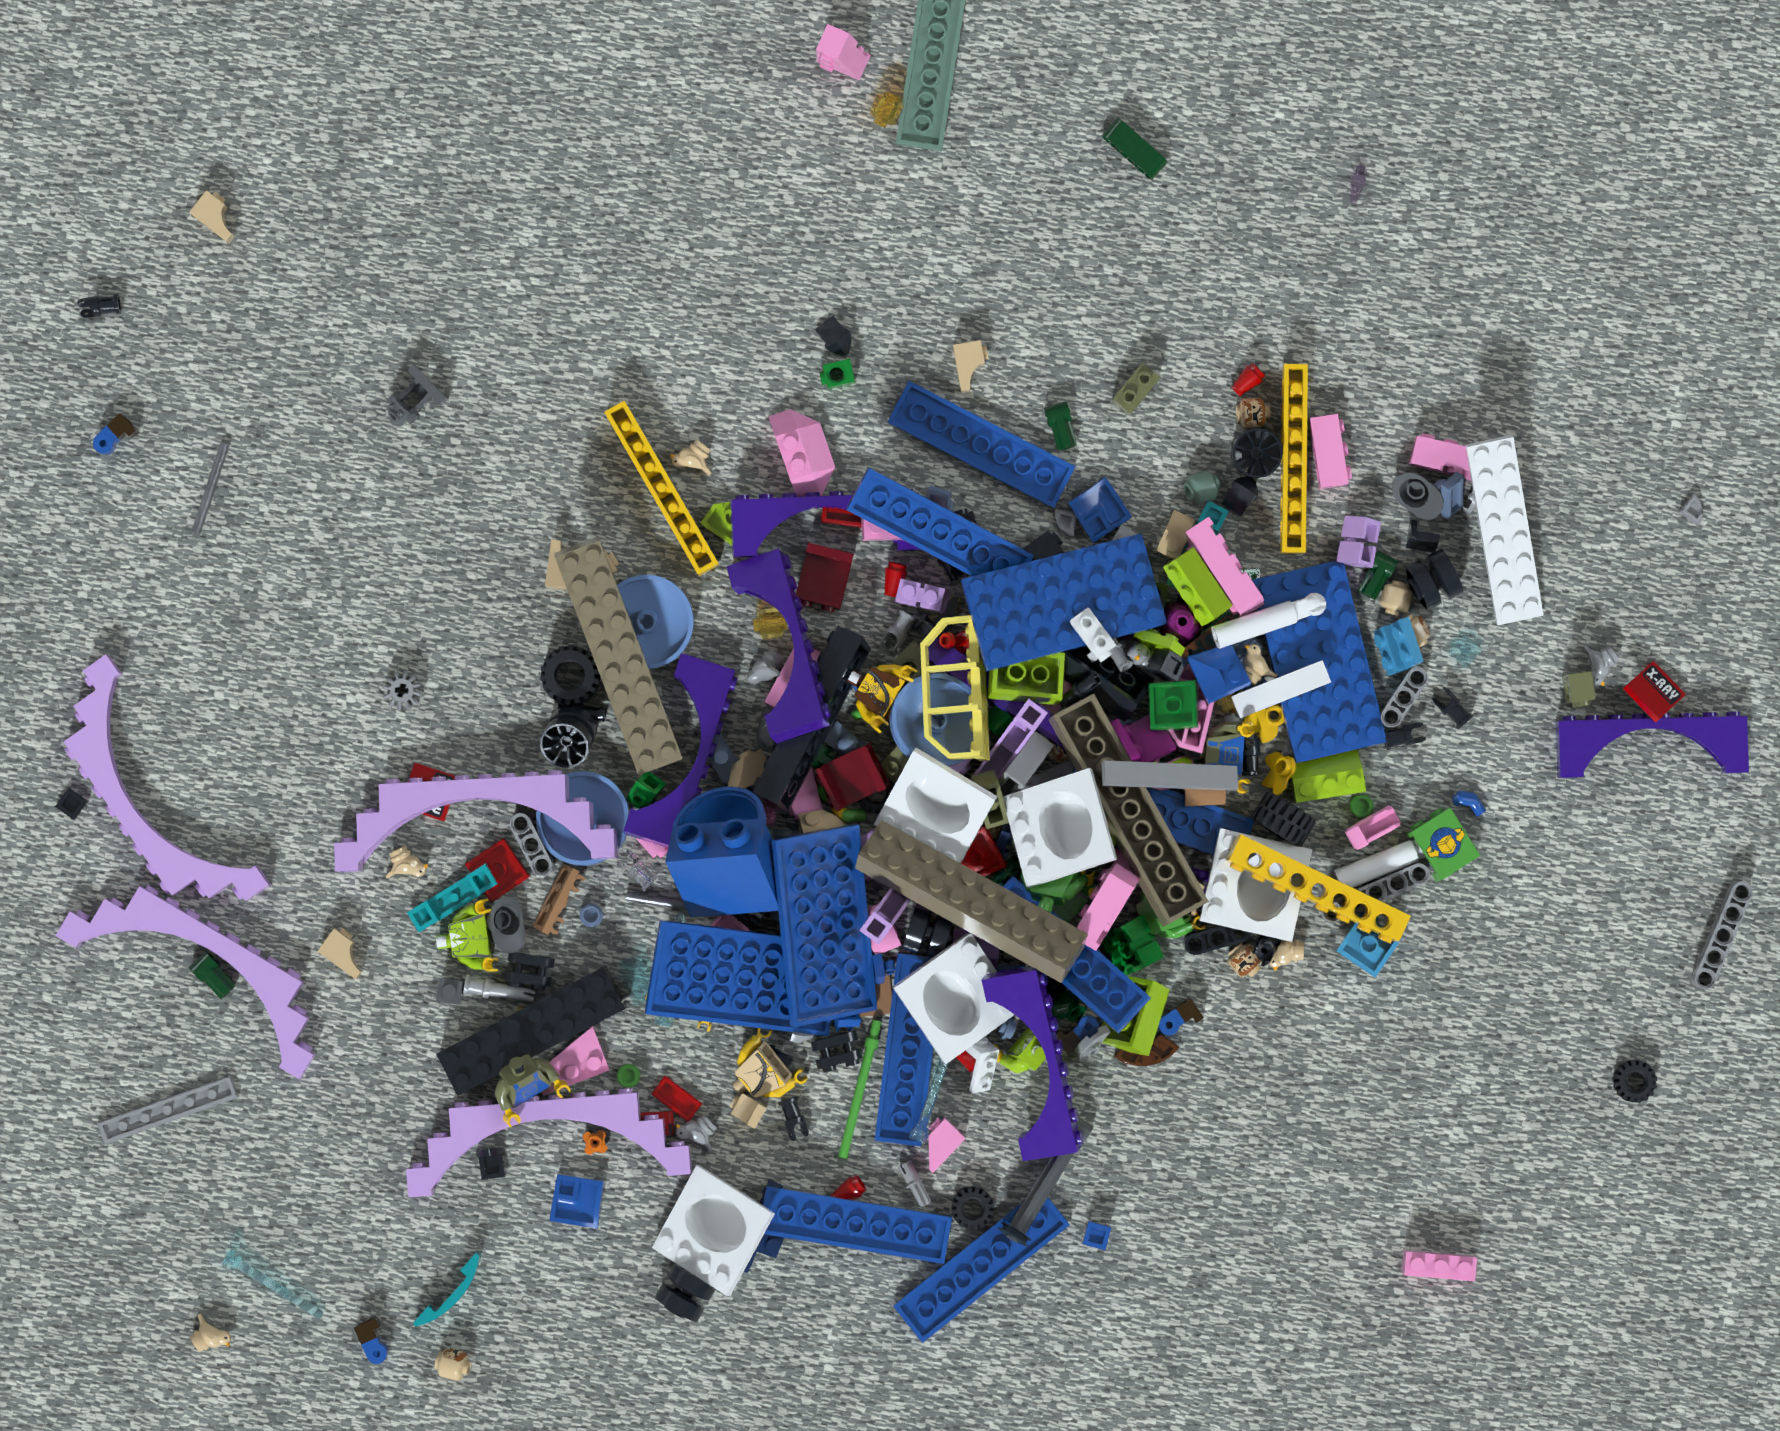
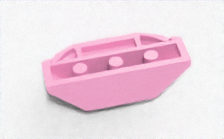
[768,409,835,497]
[1167,664,1214,753]

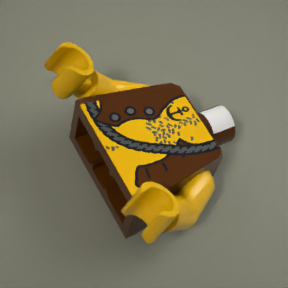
[848,664,917,733]

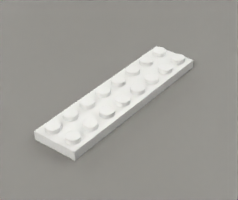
[1465,435,1543,625]

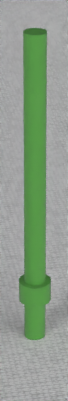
[838,1019,882,1159]

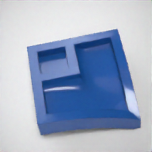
[1067,477,1132,543]
[1187,645,1251,704]
[549,1174,604,1229]

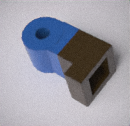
[93,413,139,455]
[1158,998,1204,1035]
[1056,1016,1098,1055]
[354,1316,389,1364]

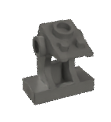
[386,364,448,426]

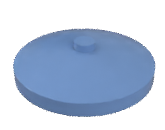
[618,575,694,669]
[890,673,974,767]
[536,771,630,866]

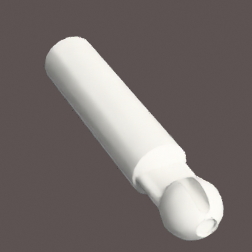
[1211,593,1327,649]
[1333,840,1426,888]

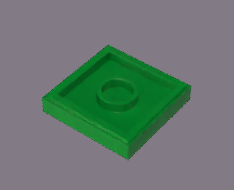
[1149,680,1199,731]

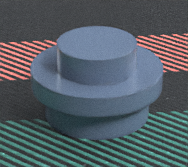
[579,904,603,927]
[997,1017,1017,1039]

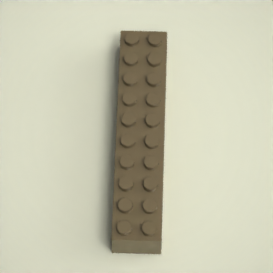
[554,536,683,775]
[1048,694,1209,927]
[855,820,1088,983]

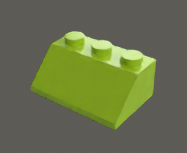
[1163,547,1232,626]
[987,653,1065,705]
[1290,749,1366,803]
[1102,976,1170,1056]

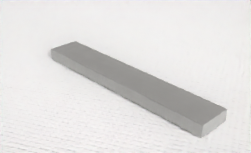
[1102,760,1238,791]
[97,1075,239,1145]

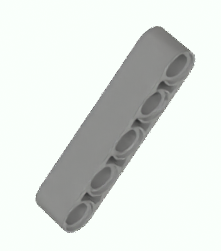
[1320,863,1430,922]
[1691,881,1753,989]

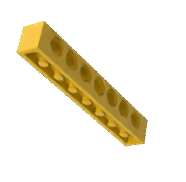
[1280,364,1308,554]
[604,400,719,577]
[1226,834,1411,944]

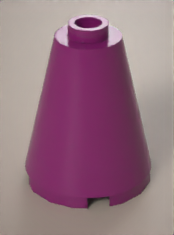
[1159,601,1202,647]

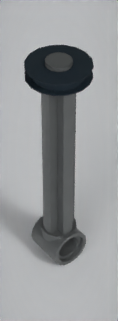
[998,1117,1094,1247]

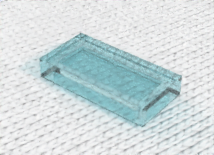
[618,955,650,1007]

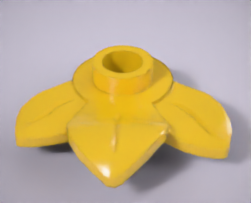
[1242,704,1285,743]
[1262,752,1296,795]

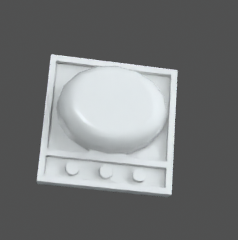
[874,748,998,864]
[1003,768,1117,888]
[1199,828,1312,942]
[893,932,1015,1064]
[652,1165,775,1296]

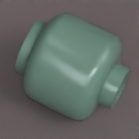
[1184,471,1220,504]

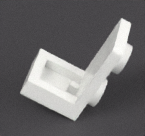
[1070,608,1116,663]
[966,1037,999,1094]

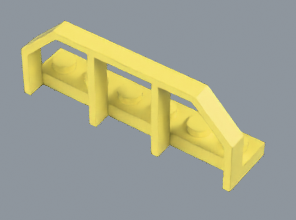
[920,615,990,761]

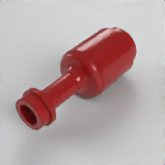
[939,631,969,654]

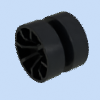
[1230,428,1283,478]
[1405,549,1464,611]
[540,706,597,768]
[903,903,955,958]
[654,1262,716,1322]

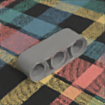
[1380,667,1428,728]
[510,813,555,876]

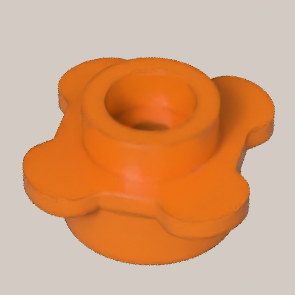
[583,1130,608,1155]

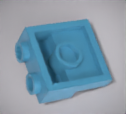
[1374,617,1424,676]
[1336,912,1402,978]

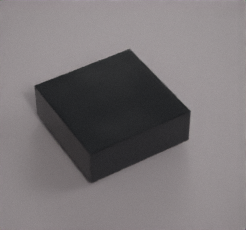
[55,788,89,820]

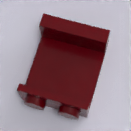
[795,543,854,613]
[816,743,891,812]

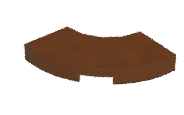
[1114,1033,1179,1066]

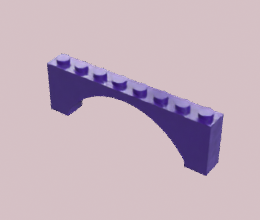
[730,489,921,558]
[726,548,831,743]
[623,653,738,848]
[1556,712,1749,778]
[981,966,1084,1161]

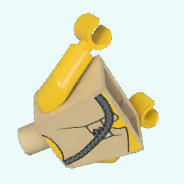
[733,1028,808,1098]

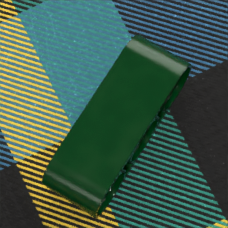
[1102,118,1168,180]

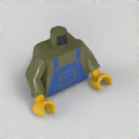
[1188,720,1255,794]
[494,1054,570,1127]

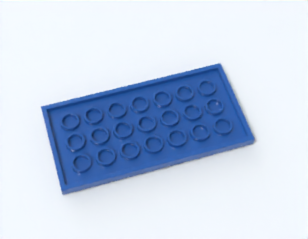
[961,533,1167,671]
[1252,561,1386,763]
[771,824,877,1027]
[644,920,831,1036]

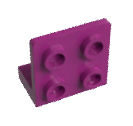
[1110,714,1176,762]

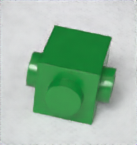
[626,771,666,809]

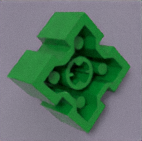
[1100,915,1164,976]

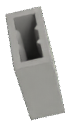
[998,731,1054,796]

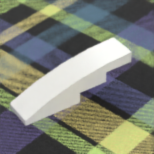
[1231,660,1331,718]

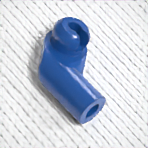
[1452,791,1486,817]

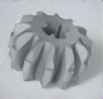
[383,671,423,711]

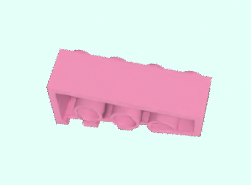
[1408,433,1471,480]
[1185,517,1264,617]

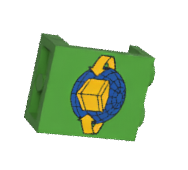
[1406,807,1480,882]

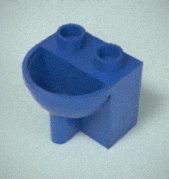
[665,787,778,918]

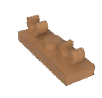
[532,863,585,935]

